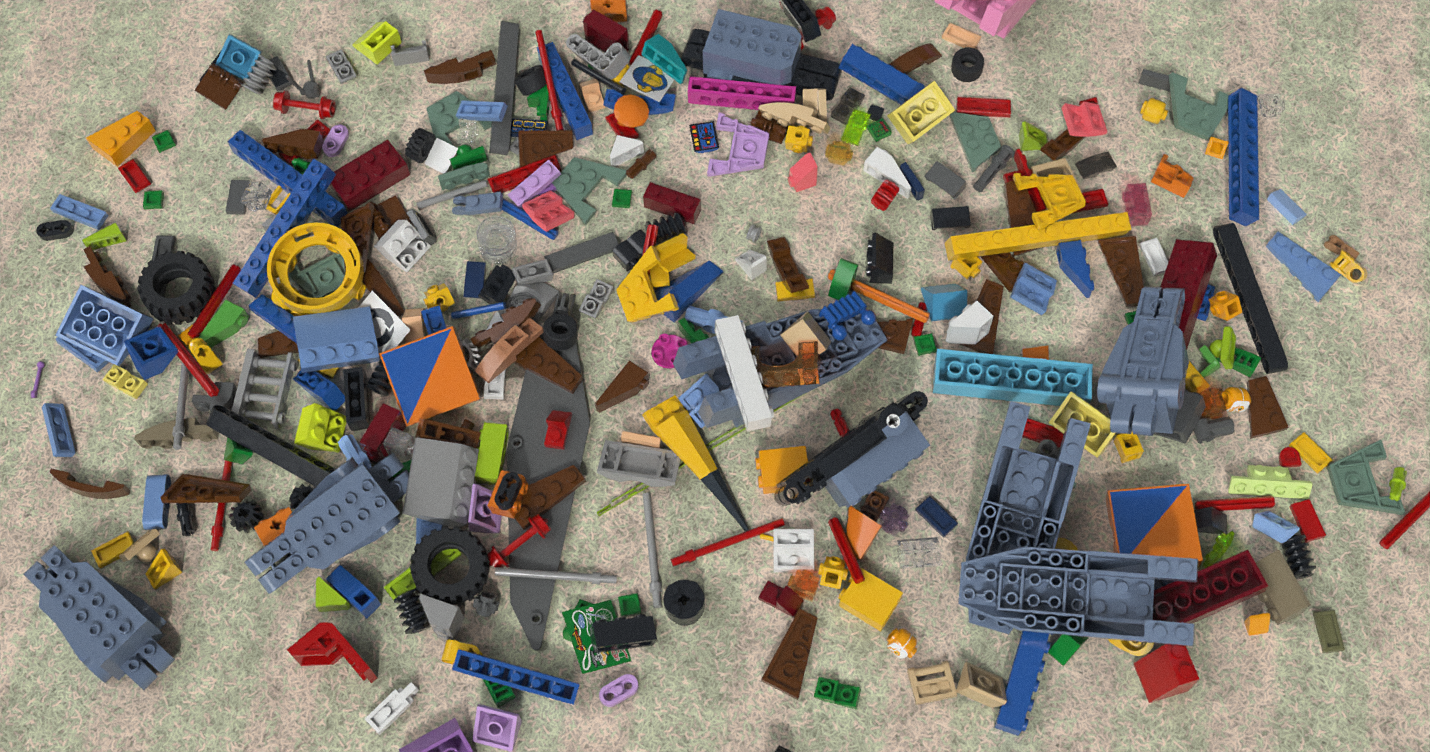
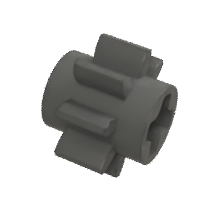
[473,592,500,617]

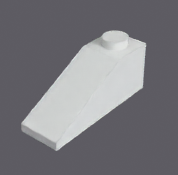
[863,147,911,199]

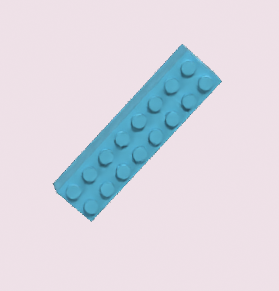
[932,349,1093,406]

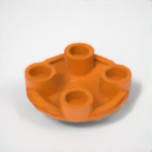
[614,94,649,128]

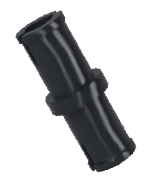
[176,503,195,536]

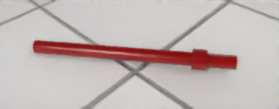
[535,30,564,130]
[210,460,233,552]
[670,518,785,566]

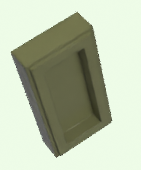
[1313,610,1345,653]

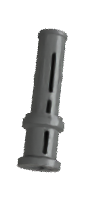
[973,145,1015,193]

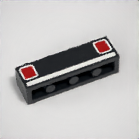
[778,0,821,42]

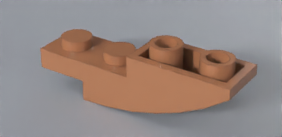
[475,318,543,383]

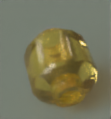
[825,140,853,166]

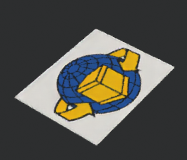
[620,55,674,102]

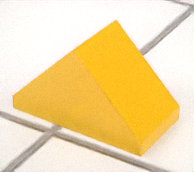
[145,548,182,590]

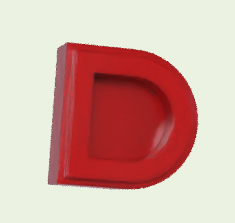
[1279,447,1302,467]

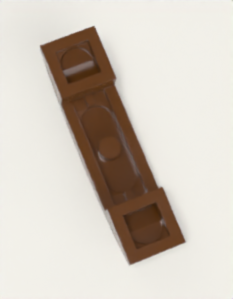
[890,43,942,74]
[1040,129,1085,161]
[767,237,809,293]
[362,258,404,317]
[50,468,130,499]

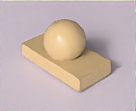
[119,529,160,562]

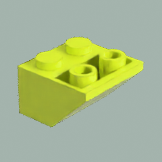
[352,21,402,65]
[294,403,346,452]

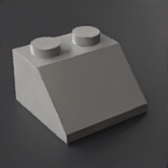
[419,594,465,641]

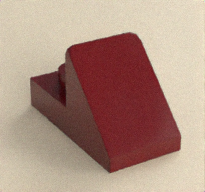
[758,581,804,618]

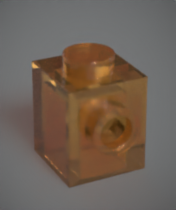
[787,570,820,602]

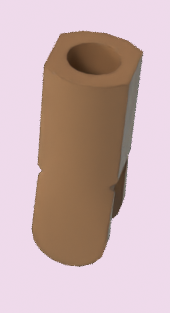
[1324,235,1360,259]

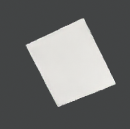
[424,138,458,174]

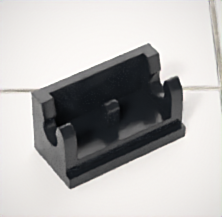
[930,206,971,230]
[478,264,516,304]

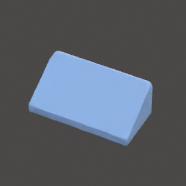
[1267,189,1307,225]
[1253,511,1300,543]

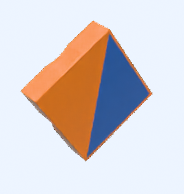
[379,326,482,427]
[1105,484,1203,568]

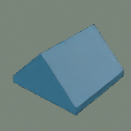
[216,34,262,80]
[920,283,968,322]

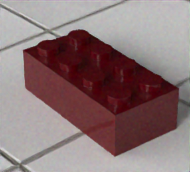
[330,139,410,212]

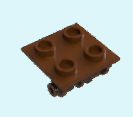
[194,63,244,110]
[750,110,789,144]
[367,195,412,239]

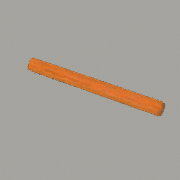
[828,269,930,323]

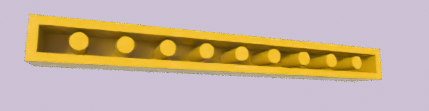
[945,212,1132,261]

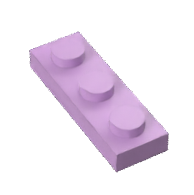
[508,160,561,208]

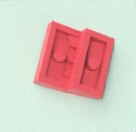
[1061,102,1108,137]
[522,190,574,232]

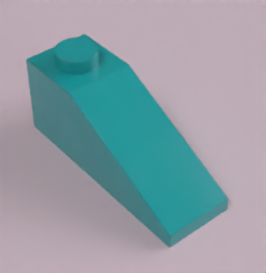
[641,34,687,85]

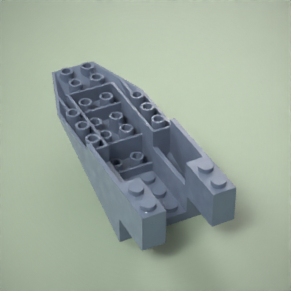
[673,309,887,428]
[966,401,1091,634]
[958,547,1198,646]

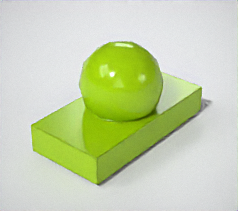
[1209,326,1236,370]

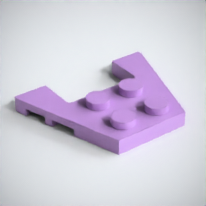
[707,113,769,177]

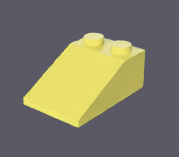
[887,81,955,144]

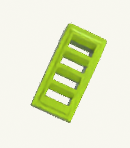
[82,223,127,250]

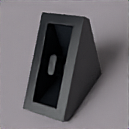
[1194,507,1227,535]

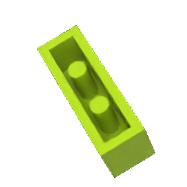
[475,422,509,485]

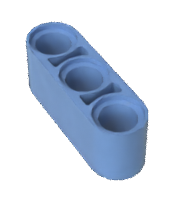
[142,474,171,530]

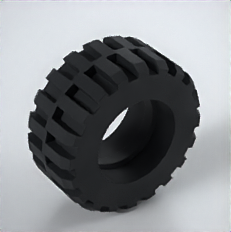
[137,251,216,325]
[410,526,489,606]

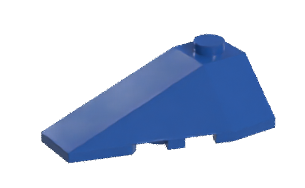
[655,261,723,323]

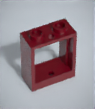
[583,9,629,52]
[359,403,406,464]

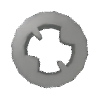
[746,224,762,243]

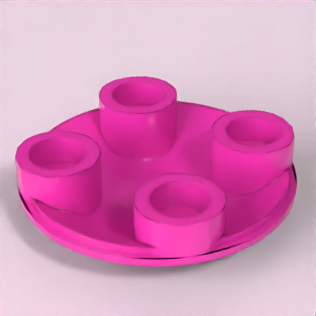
[651,333,688,369]

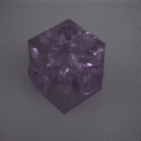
[880,503,909,537]

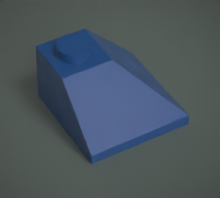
[124,326,178,380]

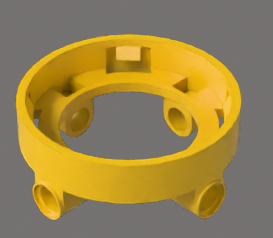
[267,223,366,316]

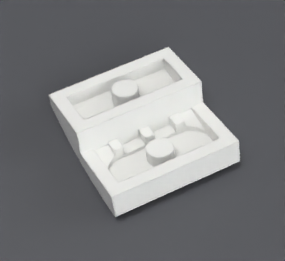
[773,529,814,573]

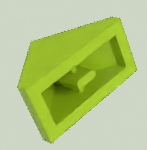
[1019,121,1048,151]
[315,576,351,612]

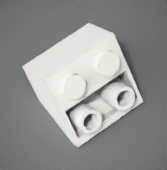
[374,220,431,272]
[946,301,993,344]

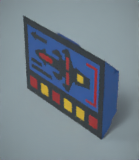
[689,121,719,153]

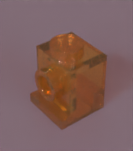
[1199,388,1227,419]

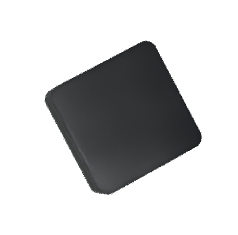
[867,105,884,121]

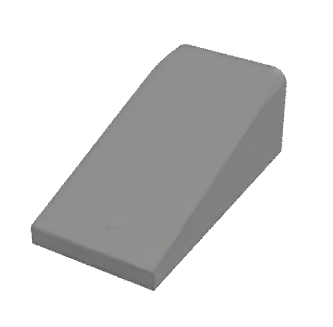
[512,259,553,285]

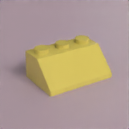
[1049,391,1116,458]

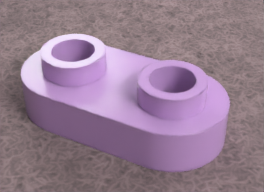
[322,124,349,157]
[599,674,639,707]

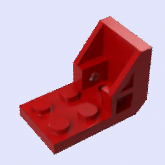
[287,622,377,683]

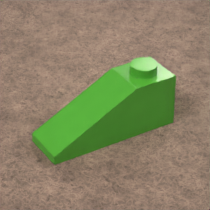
[198,300,249,350]

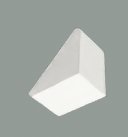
[610,135,644,167]
[735,249,767,280]

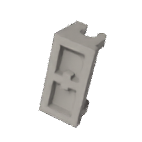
[391,40,429,66]

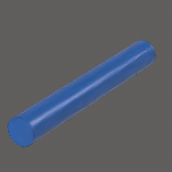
[451,302,506,319]

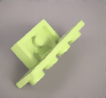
[1228,465,1313,499]

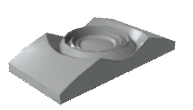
[486,282,560,330]
[597,440,681,487]

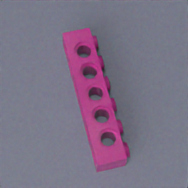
[687,76,796,110]

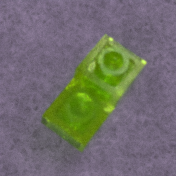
[841,109,871,147]
[1202,531,1235,568]

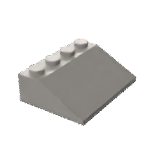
[403,438,479,528]

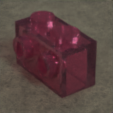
[1122,183,1152,226]

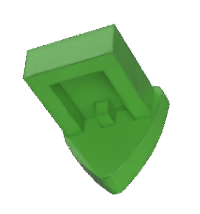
[1199,345,1221,378]

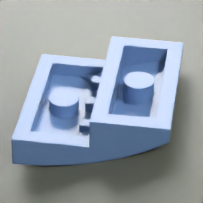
[1010,263,1057,315]
[678,373,722,428]

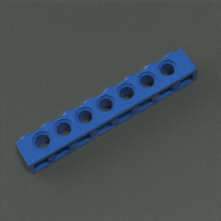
[1228,88,1259,226]
[227,130,348,227]
[232,159,336,298]

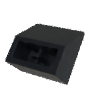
[866,233,894,284]

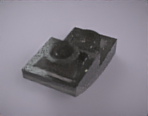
[831,87,865,125]
[1075,152,1117,179]

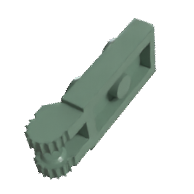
[438,163,490,190]

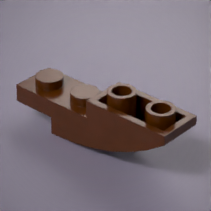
[423,50,496,84]
[83,246,132,307]
[471,298,541,348]

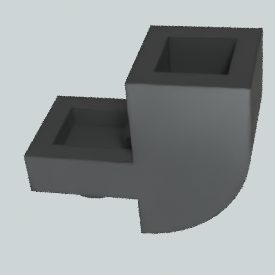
[192,382,237,412]

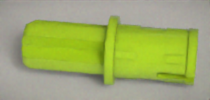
[1389,467,1407,501]

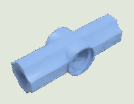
[685,305,743,334]
[338,434,372,469]

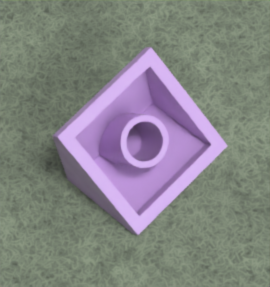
[468,484,501,533]
[472,704,522,752]

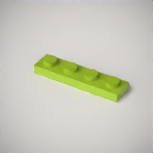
[384,549,462,604]

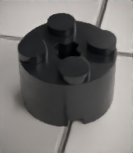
[663,580,705,626]

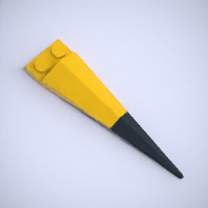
[642,395,749,531]

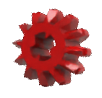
[871,179,899,211]

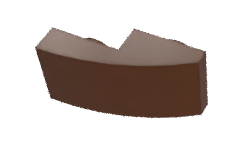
[859,490,890,522]

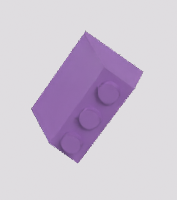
[399,718,473,752]

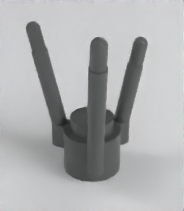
[286,60,320,99]

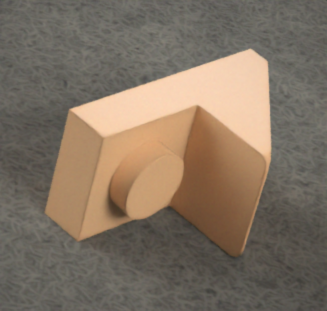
[579,79,605,113]

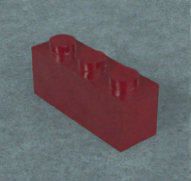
[643,182,701,225]

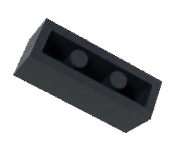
[343,367,370,431]
[589,614,657,653]

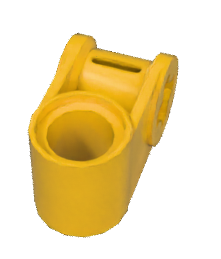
[1329,249,1367,283]
[189,338,223,375]
[441,640,483,664]

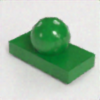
[449,144,487,170]

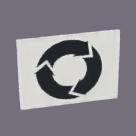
[358,291,410,361]

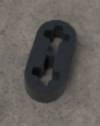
[36,220,74,241]
[494,472,522,510]

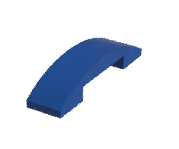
[603,89,676,115]

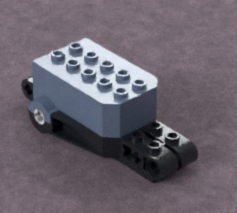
[681,9,842,101]
[774,391,930,507]

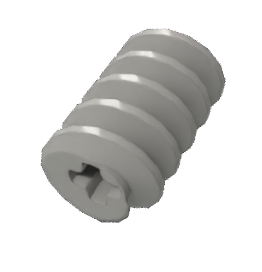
[241,54,277,95]

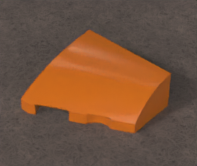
[1151,154,1194,198]
[846,506,882,560]

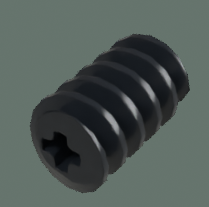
[646,212,687,242]
[367,359,392,396]
[1281,535,1316,580]
[393,588,430,634]

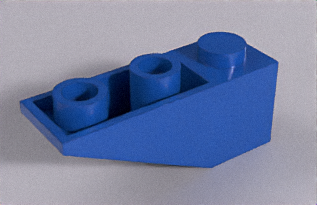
[1056,240,1094,298]
[293,370,345,411]
[326,565,381,619]

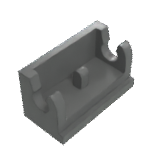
[924,161,966,200]

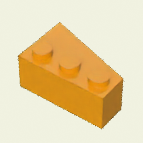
[86,111,156,167]

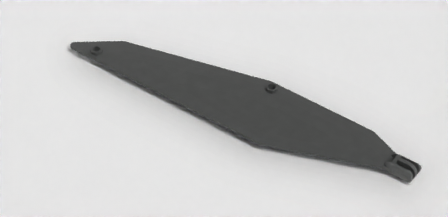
[507,292,590,650]

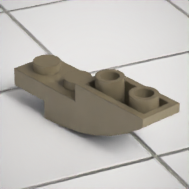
[134,418,219,449]

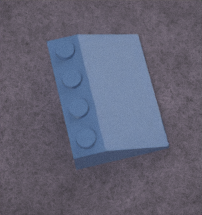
[55,285,153,366]
[293,306,379,373]

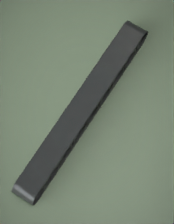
[489,21,519,156]

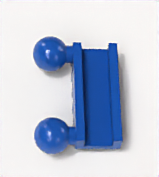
[819,291,876,340]

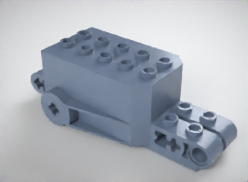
[1097,287,1189,436]
[244,452,409,594]
[23,545,175,690]

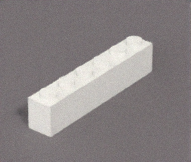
[714,315,774,432]

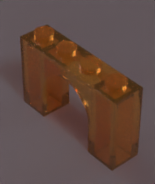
[750,341,820,388]

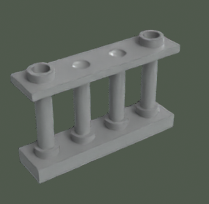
[232,349,298,430]

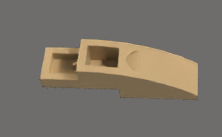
[758,103,831,134]

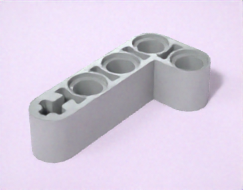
[566,34,631,79]

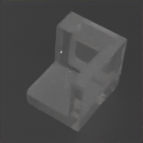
[456,118,479,147]

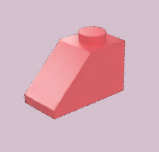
[787,152,818,193]

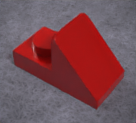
[544,410,572,450]

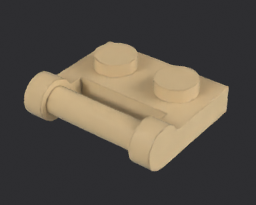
[907,660,957,705]

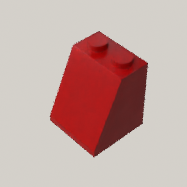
[1133,644,1199,703]

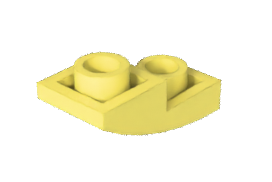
[102,365,148,399]

